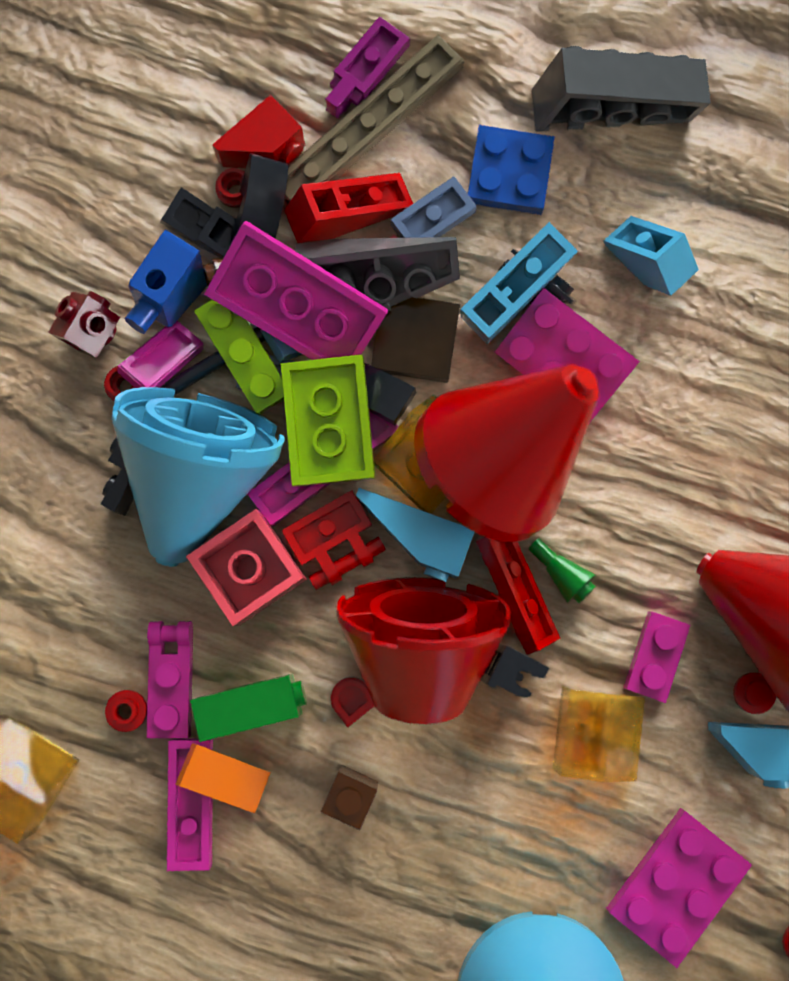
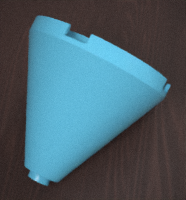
[111,387,284,567]
[458,911,624,981]

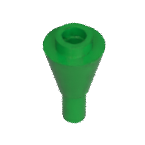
[528,538,596,604]

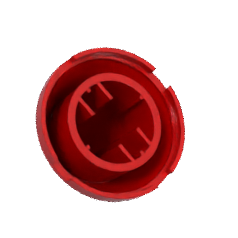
[414,364,599,542]
[696,550,789,712]

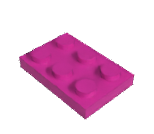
[495,288,640,423]
[606,808,752,968]

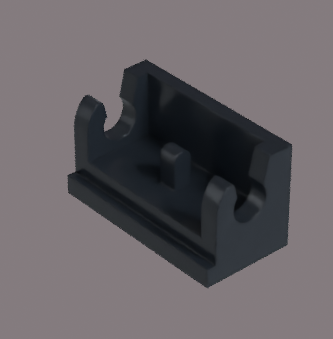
[481,644,550,697]

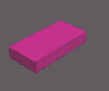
[118,320,204,388]

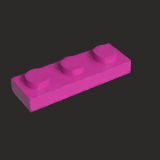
[167,738,213,871]

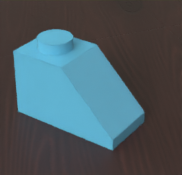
[604,216,699,296]
[708,722,789,789]

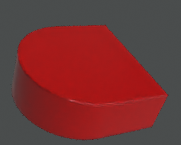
[331,677,374,728]

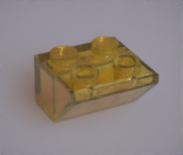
[553,686,645,782]

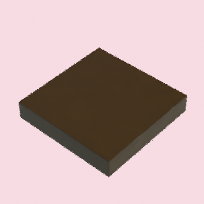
[371,297,460,383]

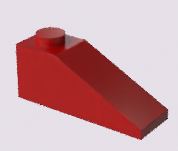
[284,173,413,243]

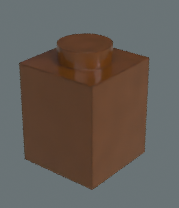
[321,765,378,830]

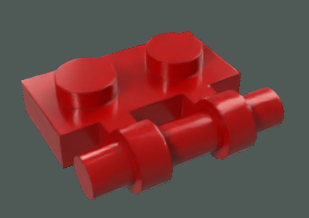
[282,490,386,590]

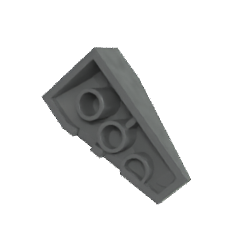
[295,237,460,311]

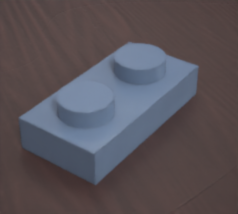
[391,176,477,238]

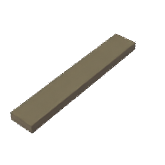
[284,35,464,204]

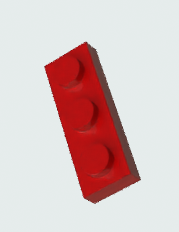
[476,537,561,655]

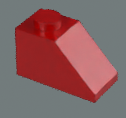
[212,95,305,169]

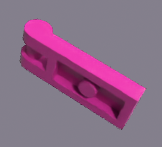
[146,621,193,738]

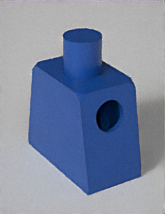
[124,229,207,334]

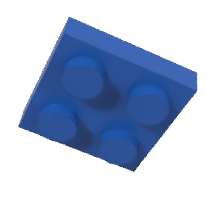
[468,125,555,215]

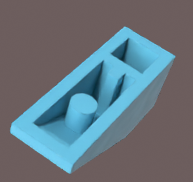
[460,222,578,345]
[356,488,474,582]

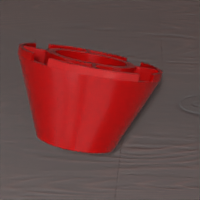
[336,577,511,724]

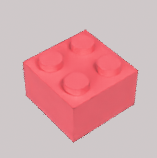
[186,509,307,626]

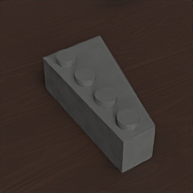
[532,46,711,132]

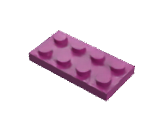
[204,221,388,360]

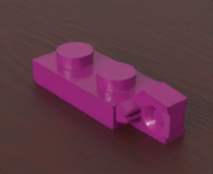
[325,17,410,119]

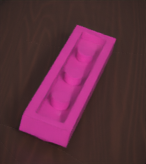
[247,411,400,527]

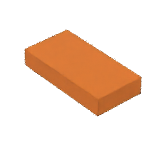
[176,743,271,813]

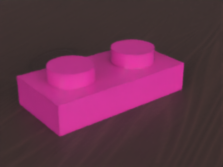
[623,611,691,703]

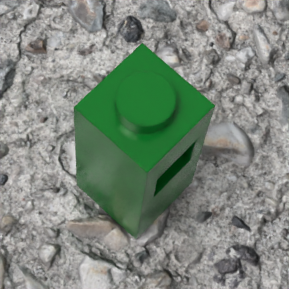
[190,673,307,742]

